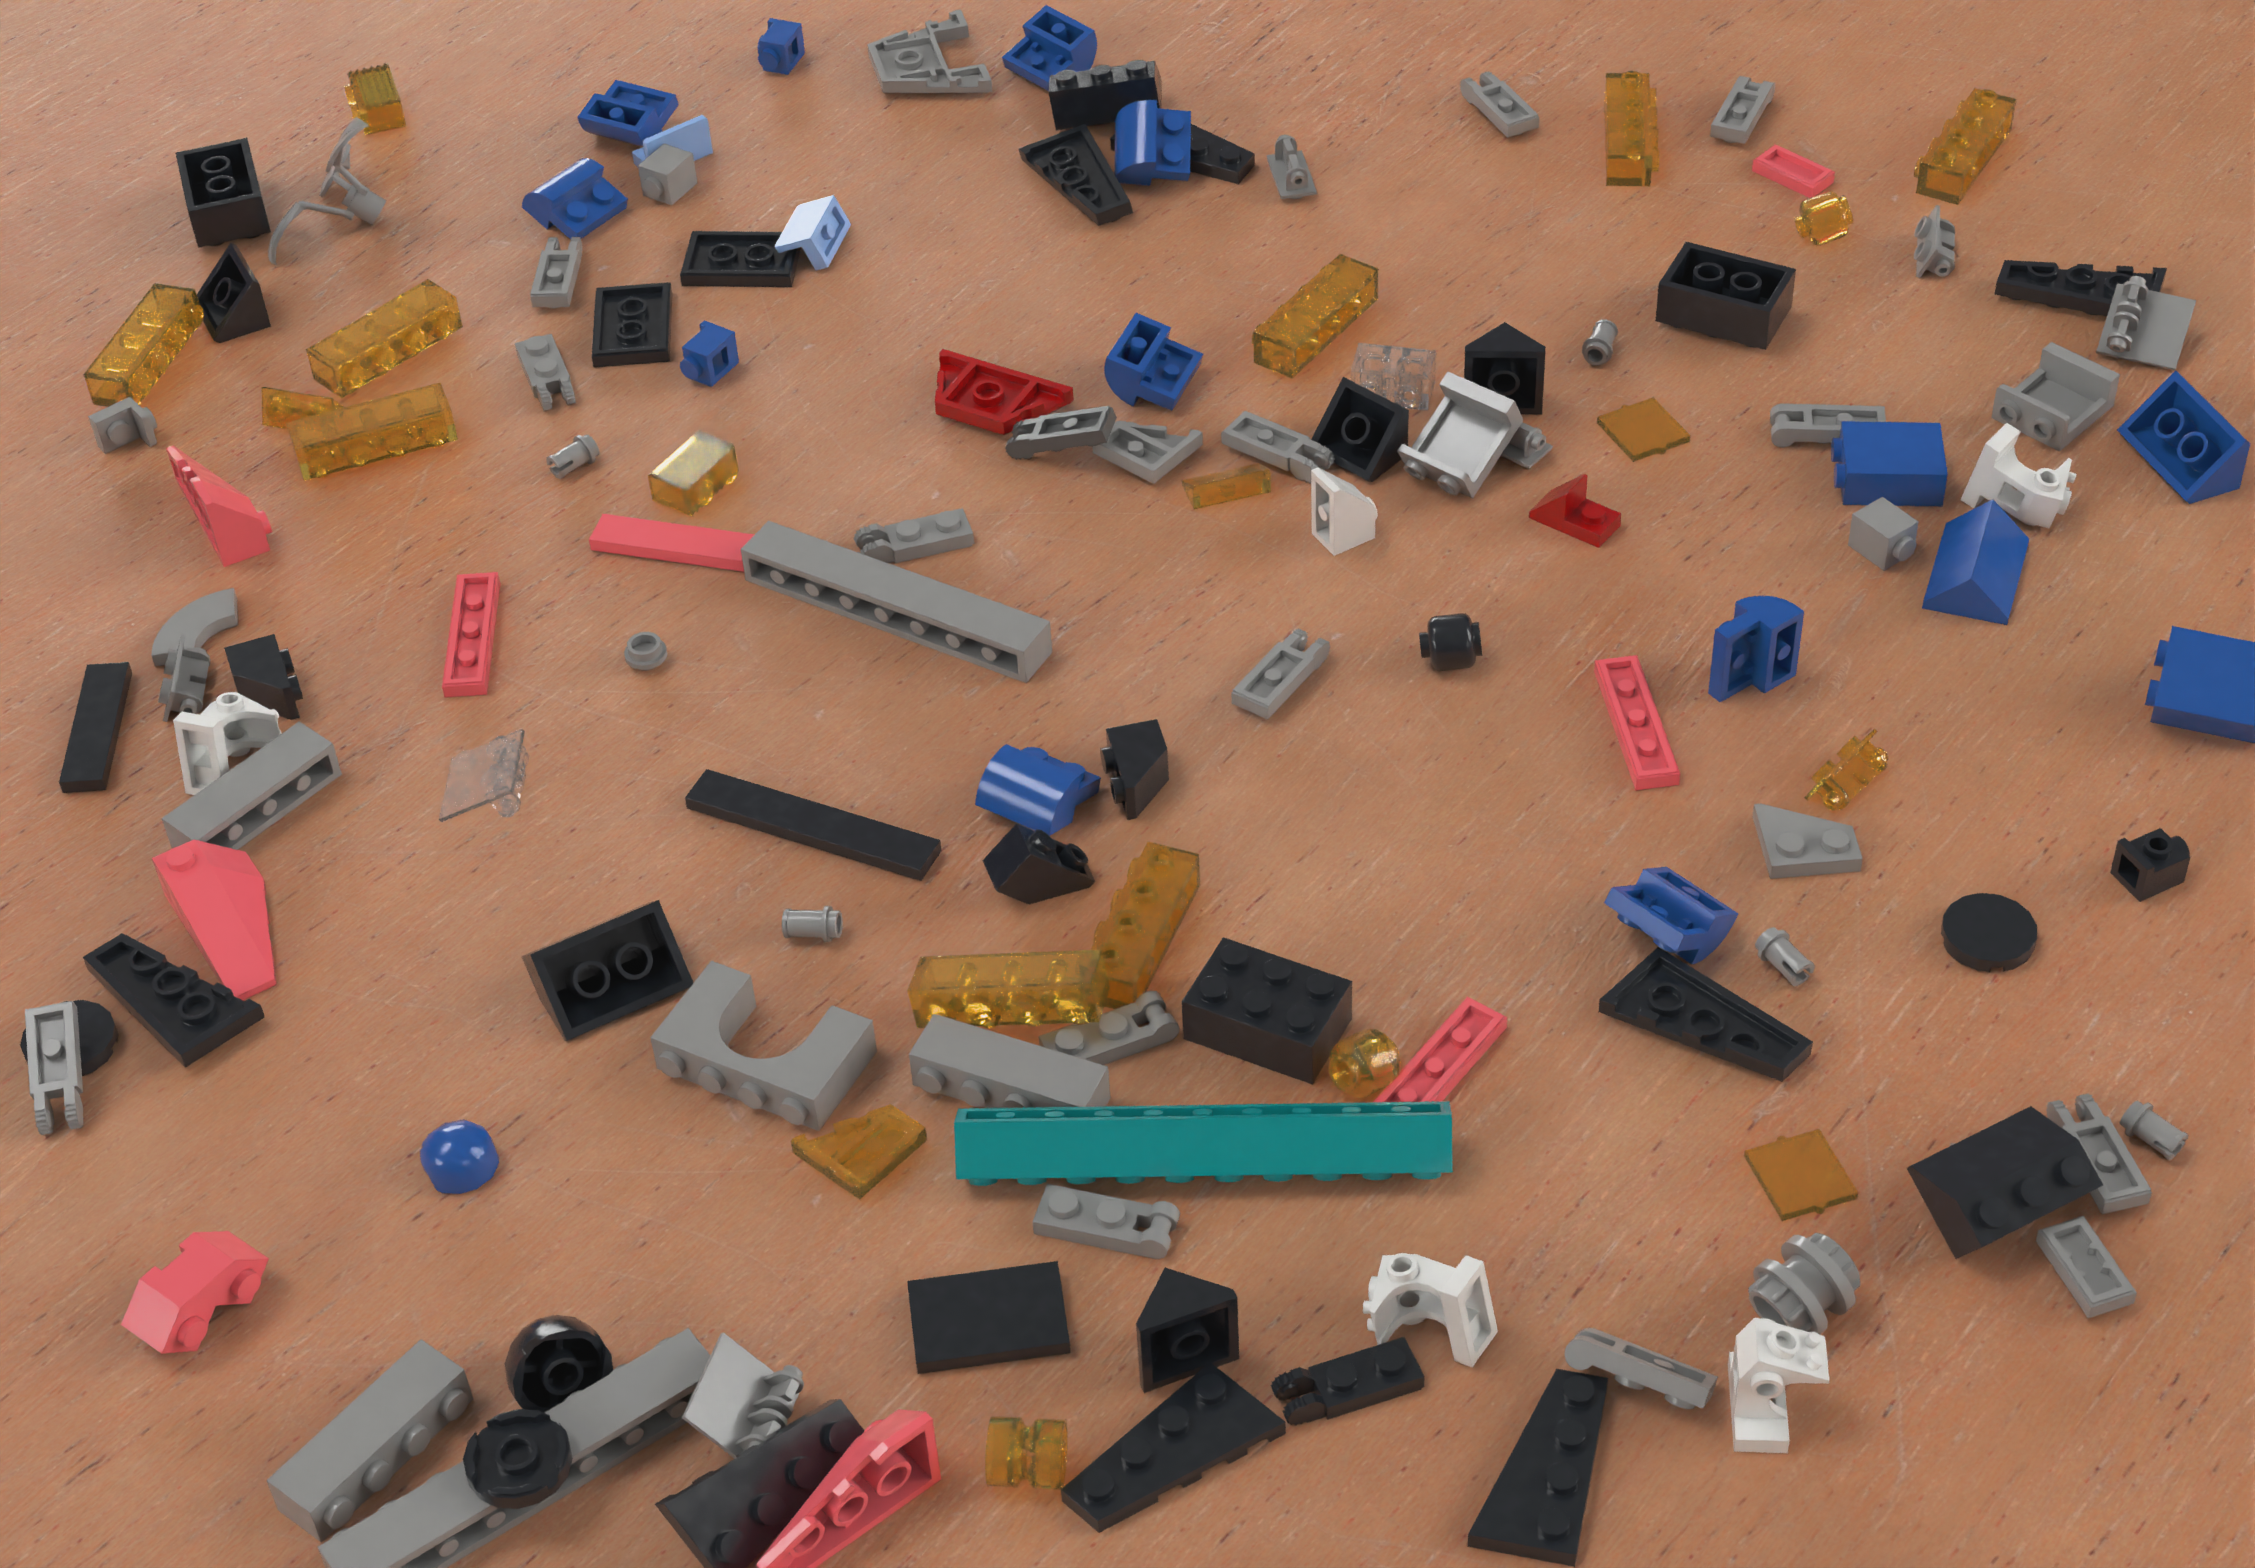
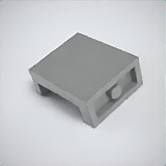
[1991,342,2120,451]
[1398,372,1523,498]

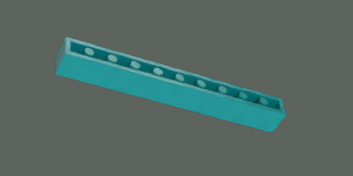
[954,1101,1453,1186]

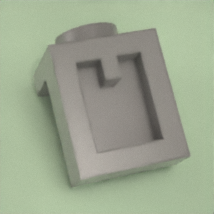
[88,397,157,454]

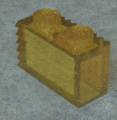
[344,63,406,135]
[648,430,739,516]

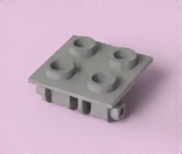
[2096,276,2196,371]
[682,1332,804,1459]

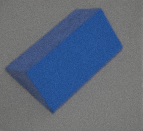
[2117,370,2251,504]
[1922,499,2029,625]

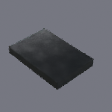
[680,231,801,287]
[592,282,672,367]
[907,1261,1071,1374]

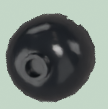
[505,1315,613,1413]

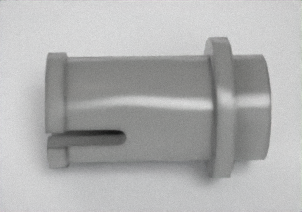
[1582,319,1618,365]
[546,434,600,479]
[782,906,843,942]
[1755,927,1815,986]
[2120,1100,2189,1160]

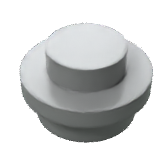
[624,632,667,670]

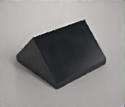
[192,243,271,343]
[1464,322,1546,415]
[1311,377,1409,482]
[1136,1267,1239,1393]

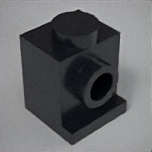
[2110,828,2190,902]

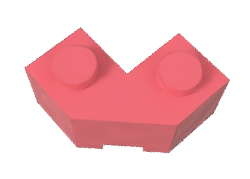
[121,1231,269,1354]

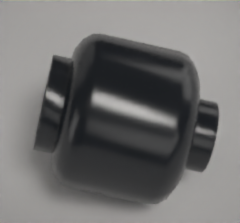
[1419,613,1482,671]

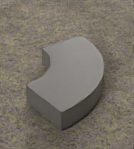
[151,588,238,666]

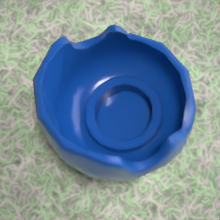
[420,1119,499,1194]

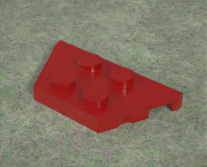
[935,349,1074,435]

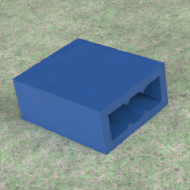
[1831,421,1948,507]
[2145,626,2255,743]

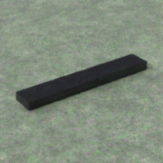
[685,769,942,881]

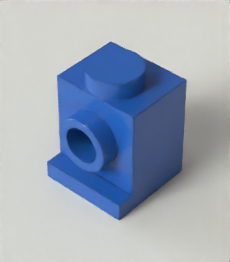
[758,18,805,75]
[680,320,739,387]

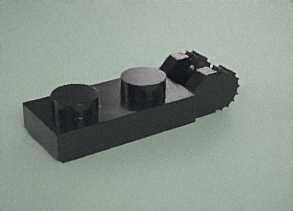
[1271,1337,1424,1426]

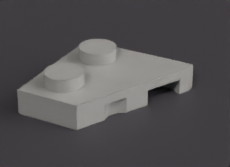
[1092,421,1203,484]
[1752,803,1863,879]

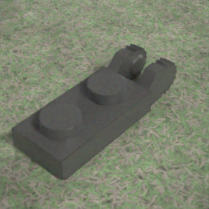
[1005,406,1117,460]

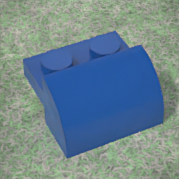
[1002,5,1097,91]
[577,80,679,147]
[1114,100,1191,186]
[522,158,628,239]
[1104,313,1203,411]
[1708,596,1804,702]
[975,744,1101,836]
[1604,867,1739,964]

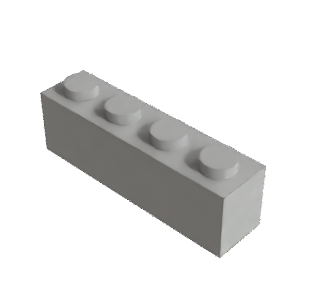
[162,721,342,850]
[909,1014,1110,1108]
[266,1339,473,1542]

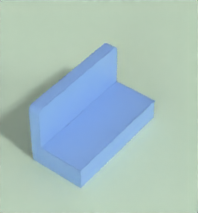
[632,115,713,167]
[775,195,851,270]

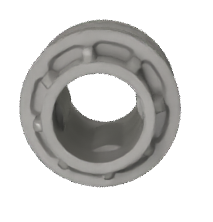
[1748,1233,1860,1335]

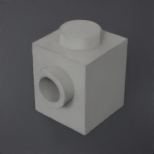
[638,144,697,205]
[1848,497,1919,571]

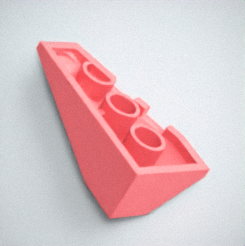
[166,446,272,567]
[152,839,277,1000]
[756,1409,941,1568]

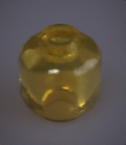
[1794,191,1854,246]
[1329,1029,1401,1098]

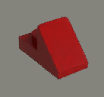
[1529,474,1621,548]

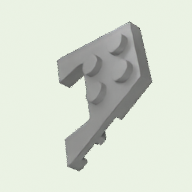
[867,9,992,93]

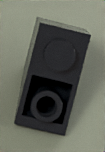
[224,634,303,720]
[1100,719,1169,820]
[982,823,1095,905]

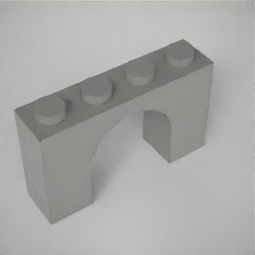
[650,961,877,1131]

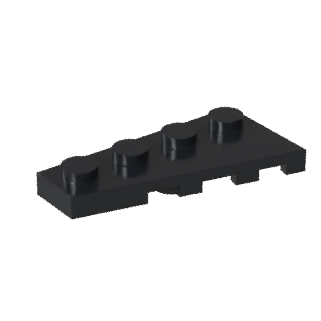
[1019,124,1133,226]
[1110,124,1255,184]
[1995,260,2167,316]
[83,933,265,1068]
[1598,947,1813,1082]
[1061,1362,1286,1533]
[1467,1369,1608,1567]
[655,1399,864,1568]

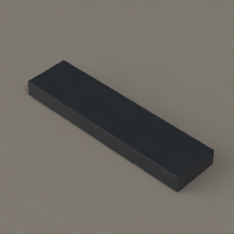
[59,662,132,793]

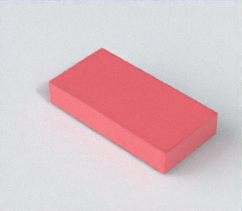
[1752,144,1835,199]

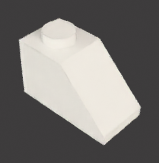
[1311,468,1378,556]

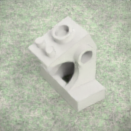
[1961,423,2076,528]
[173,692,282,795]
[1363,1253,1498,1367]
[1728,1317,1829,1453]

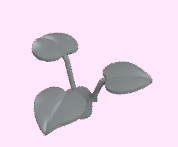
[268,117,387,265]

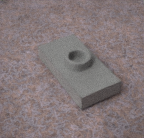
[2036,1216,2137,1318]

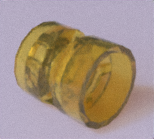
[985,1416,1068,1490]

